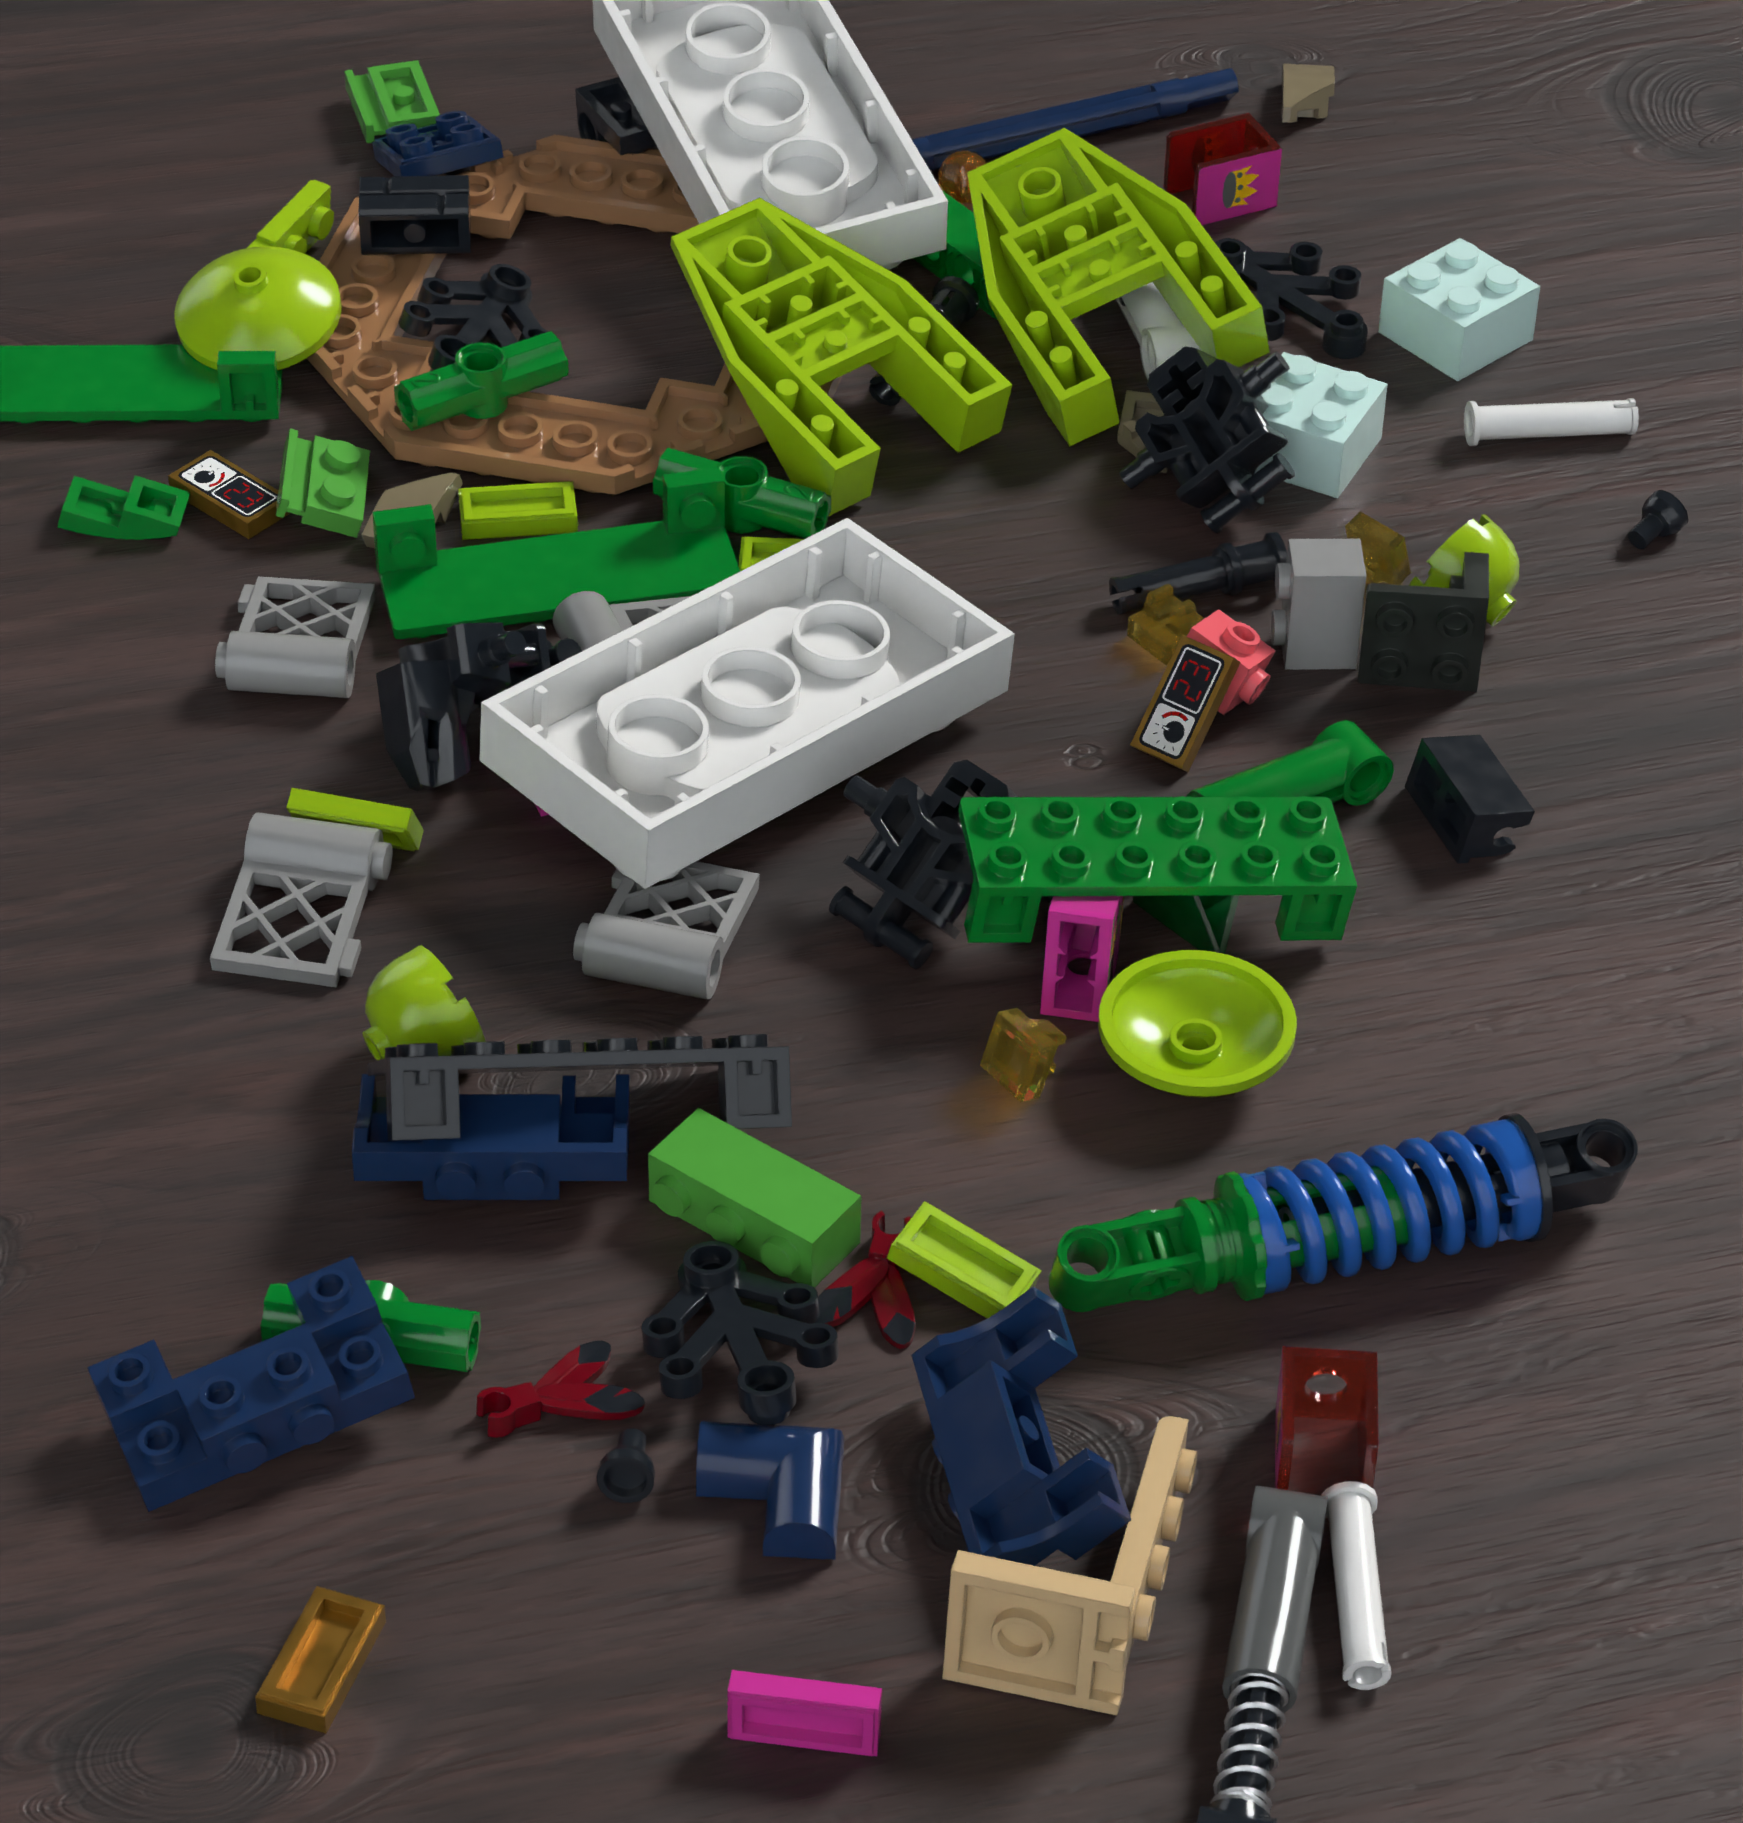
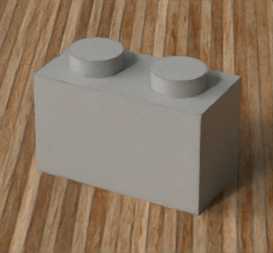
[1270,539,1367,670]

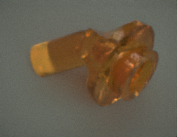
[938,151,987,204]

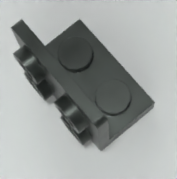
[1358,552,1489,692]

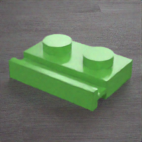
[344,60,440,144]
[275,429,370,538]

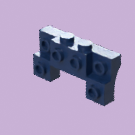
[352,1074,630,1200]
[87,1256,415,1512]
[911,1286,1131,1566]

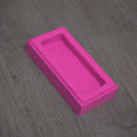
[727,1670,882,1756]

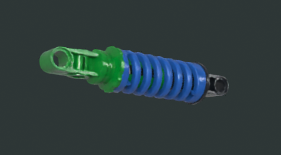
[1048,1113,1638,1312]

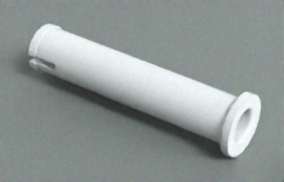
[1464,398,1639,446]
[1321,1481,1391,1690]

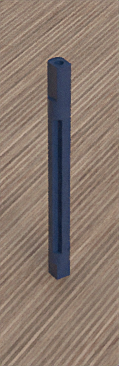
[912,68,1239,172]

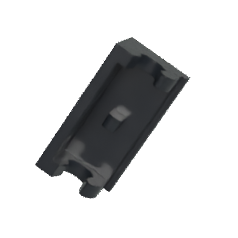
[1405,735,1535,864]

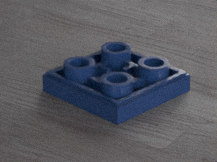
[372,111,504,177]

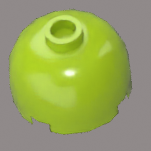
[1409,514,1519,627]
[362,945,486,1060]

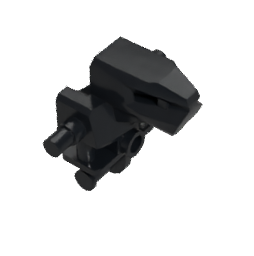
[1119,346,1295,534]
[376,622,582,791]
[829,759,1018,969]

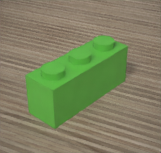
[648,1108,861,1288]

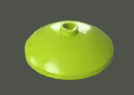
[174,246,342,370]
[1098,950,1297,1098]

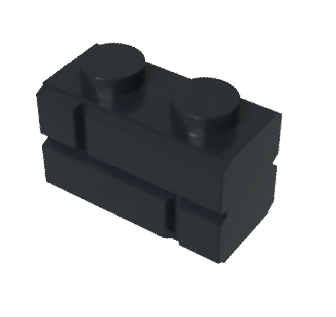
[358,175,471,255]

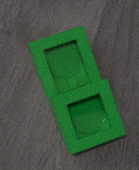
[57,475,191,540]

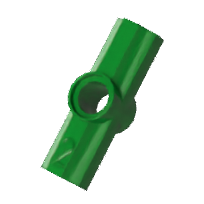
[394,331,569,431]
[653,448,831,539]
[260,1280,481,1372]

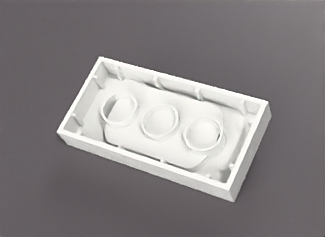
[593,0,948,270]
[479,518,1015,889]

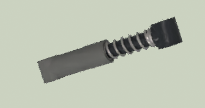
[1197,1485,1328,1823]

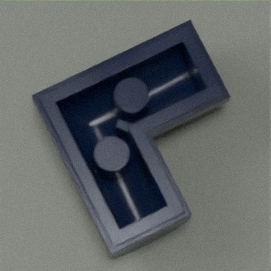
[696,1421,844,1560]

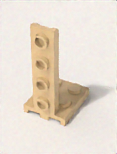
[942,1416,1197,1716]

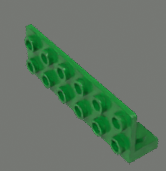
[0,344,284,423]
[372,467,740,639]
[958,796,1357,943]

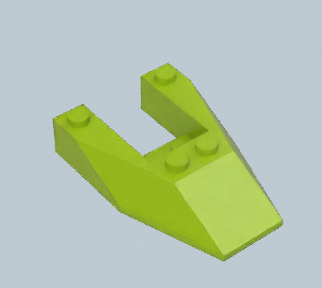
[967,128,1270,446]
[670,197,1012,516]

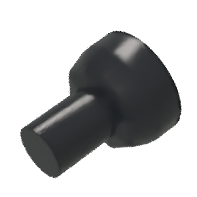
[1628,490,1688,549]
[597,1428,655,1503]

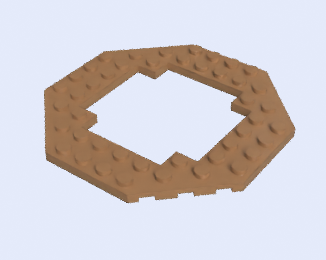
[307,135,842,495]

